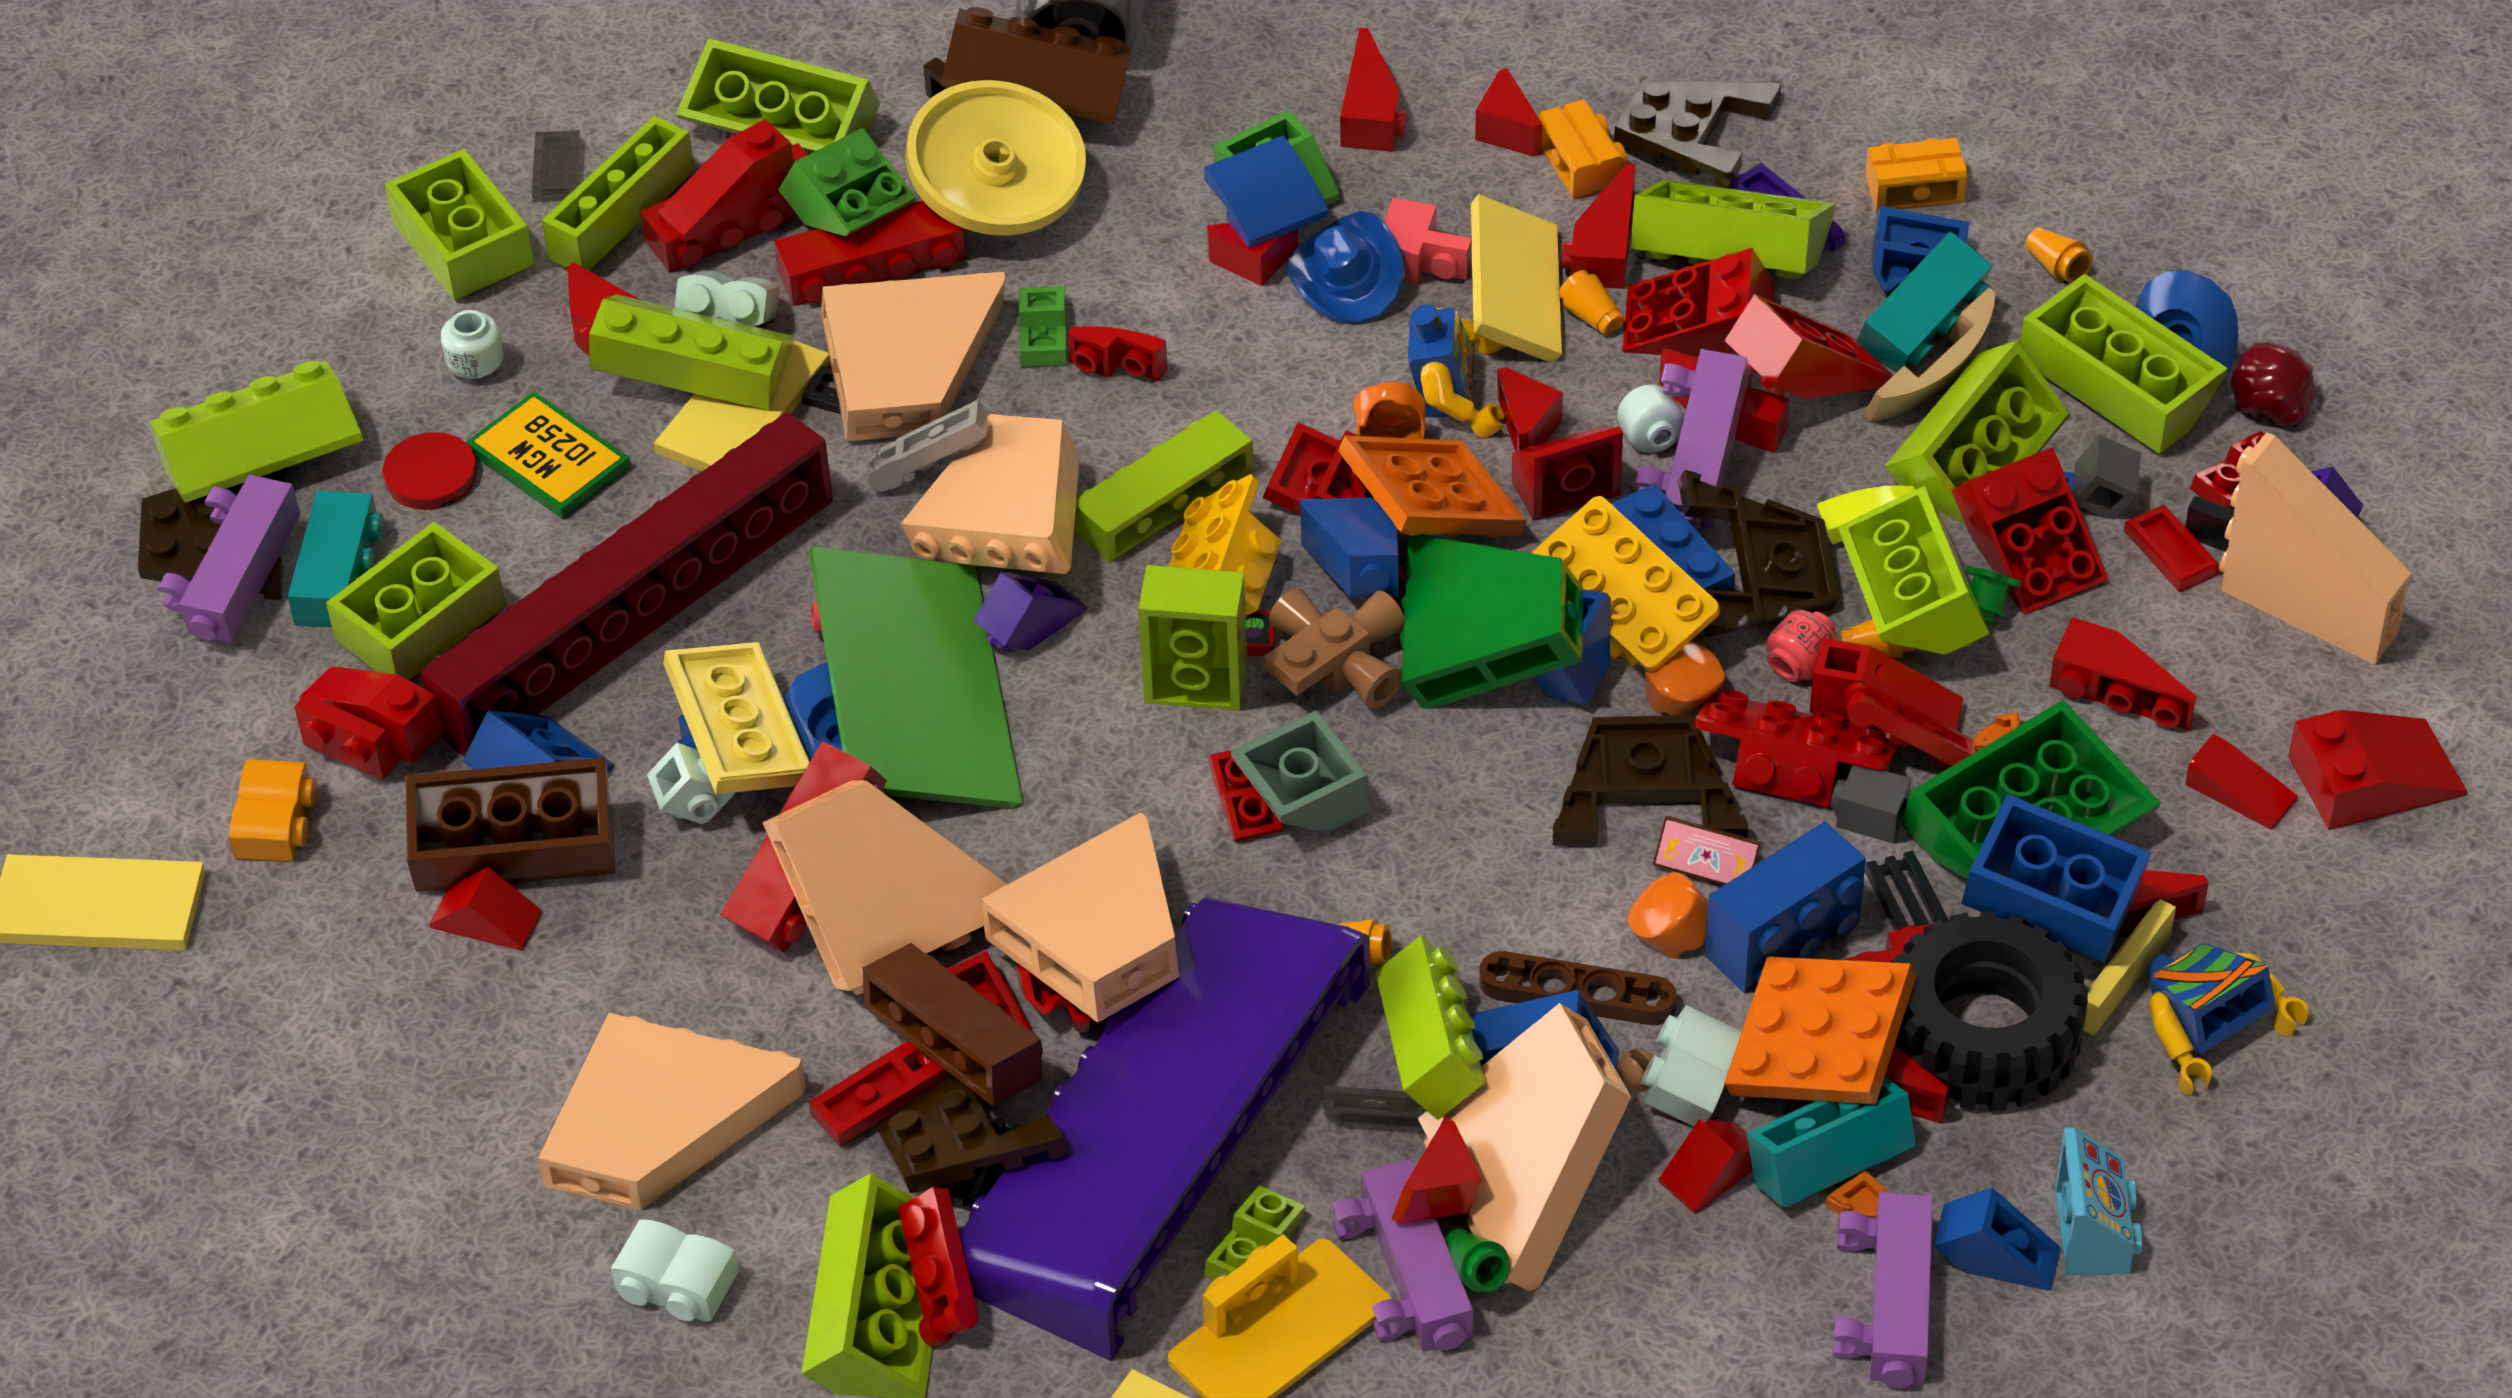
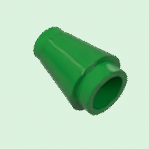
[1445,1229,1510,1292]

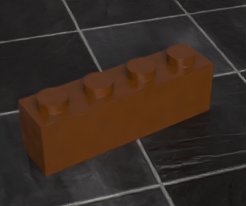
[862,943,1043,1107]

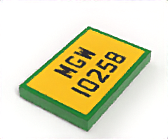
[466,391,631,519]

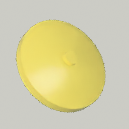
[905,80,1086,236]

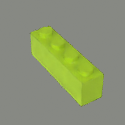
[542,115,695,271]
[1074,410,1254,563]
[1375,935,1485,1120]

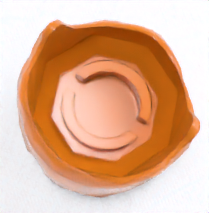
[1352,381,1426,439]
[1645,641,1725,716]
[1627,872,1708,959]

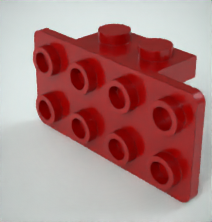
[1694,690,1901,807]

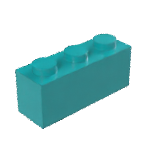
[1856,231,1993,373]
[288,491,384,628]
[1746,1077,1916,1207]

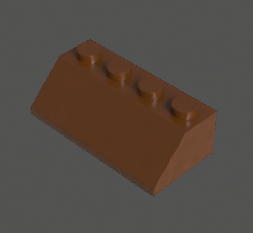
[940,7,1131,125]
[405,757,616,892]

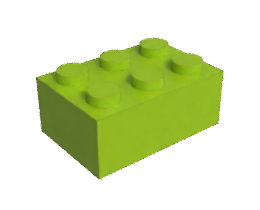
[384,148,535,301]
[326,521,506,680]
[1138,565,1248,711]

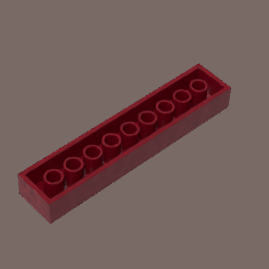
[421,411,833,757]

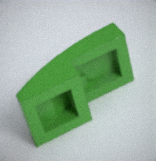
[1019,286,1067,367]

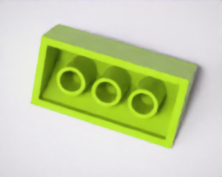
[676,38,880,153]
[1631,179,1836,278]
[2020,274,2228,454]
[589,294,794,411]
[1885,341,2069,524]
[149,361,363,503]
[1838,485,1990,655]
[801,1173,932,1398]

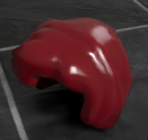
[2230,342,2317,427]

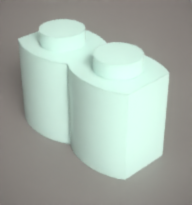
[675,271,779,326]
[1641,1005,1742,1126]
[611,1219,739,1321]

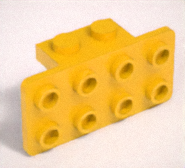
[1169,474,1282,616]
[1532,496,1720,672]
[1168,1234,1391,1398]

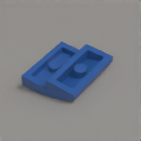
[1204,136,1328,248]

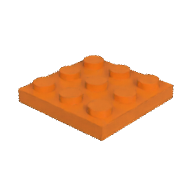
[1338,436,1527,538]
[1724,957,1917,1105]

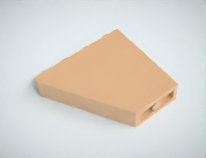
[821,272,1006,442]
[901,414,1080,574]
[2219,432,2411,665]
[763,780,1008,995]
[981,812,1179,1023]
[1418,1003,1631,1292]
[538,1013,806,1210]

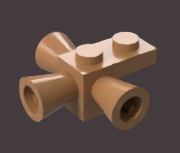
[1264,588,1405,709]

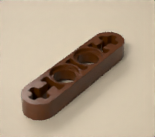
[1479,951,1676,1025]

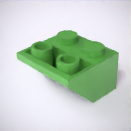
[1214,110,1339,206]
[778,128,916,236]

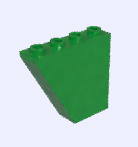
[1399,535,1583,709]

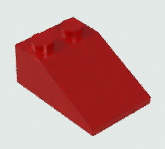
[1725,294,1894,399]
[2288,710,2468,830]

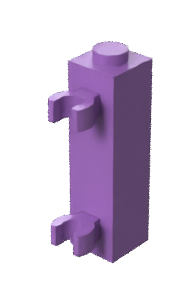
[1636,349,1749,530]
[158,475,301,644]
[1332,1159,1473,1352]
[1832,1192,1933,1388]

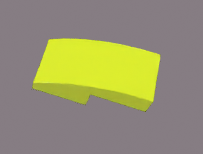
[1817,485,1915,545]

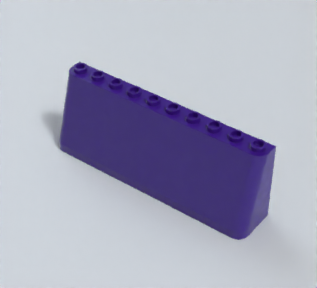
[959,897,1370,1361]

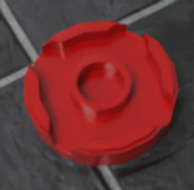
[382,432,478,510]

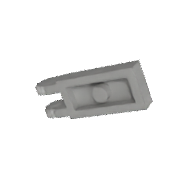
[868,400,987,492]

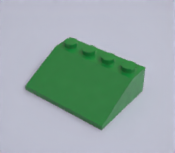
[1902,700,2161,879]

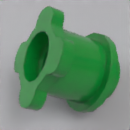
[1965,565,2022,624]

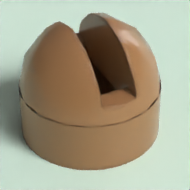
[1617,1049,1653,1092]

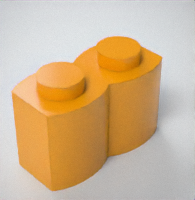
[229,759,317,862]

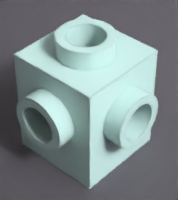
[647,743,735,824]

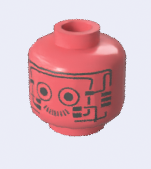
[1766,610,1838,682]

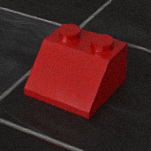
[1512,426,1623,521]

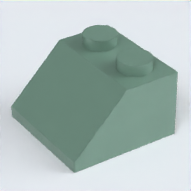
[1231,710,1370,833]

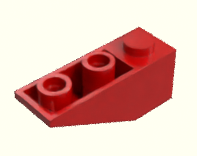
[2049,617,2197,731]
[1809,638,1964,730]

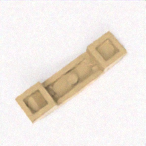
[1863,287,1996,422]

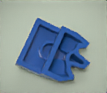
[1871,206,1970,291]

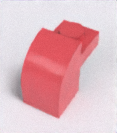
[1385,198,1472,285]

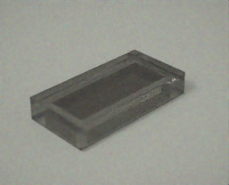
[532,130,581,202]
[1323,1085,1426,1127]

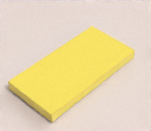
[1471,194,1562,362]
[654,326,831,471]
[663,642,810,794]
[0,854,206,950]

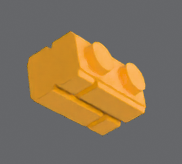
[1538,99,1627,199]
[1865,138,1967,211]

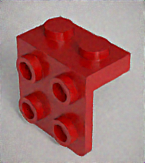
[294,694,401,780]

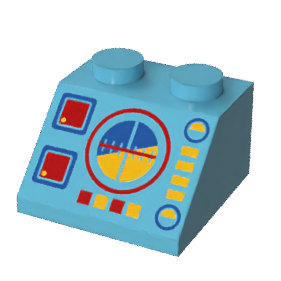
[2055,1128,2142,1275]

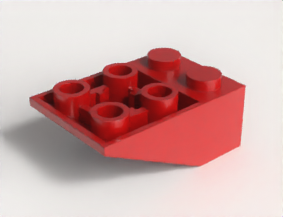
[1622,248,1775,357]
[1951,447,2109,614]

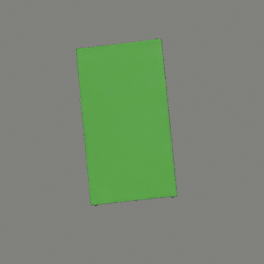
[809,546,1023,809]

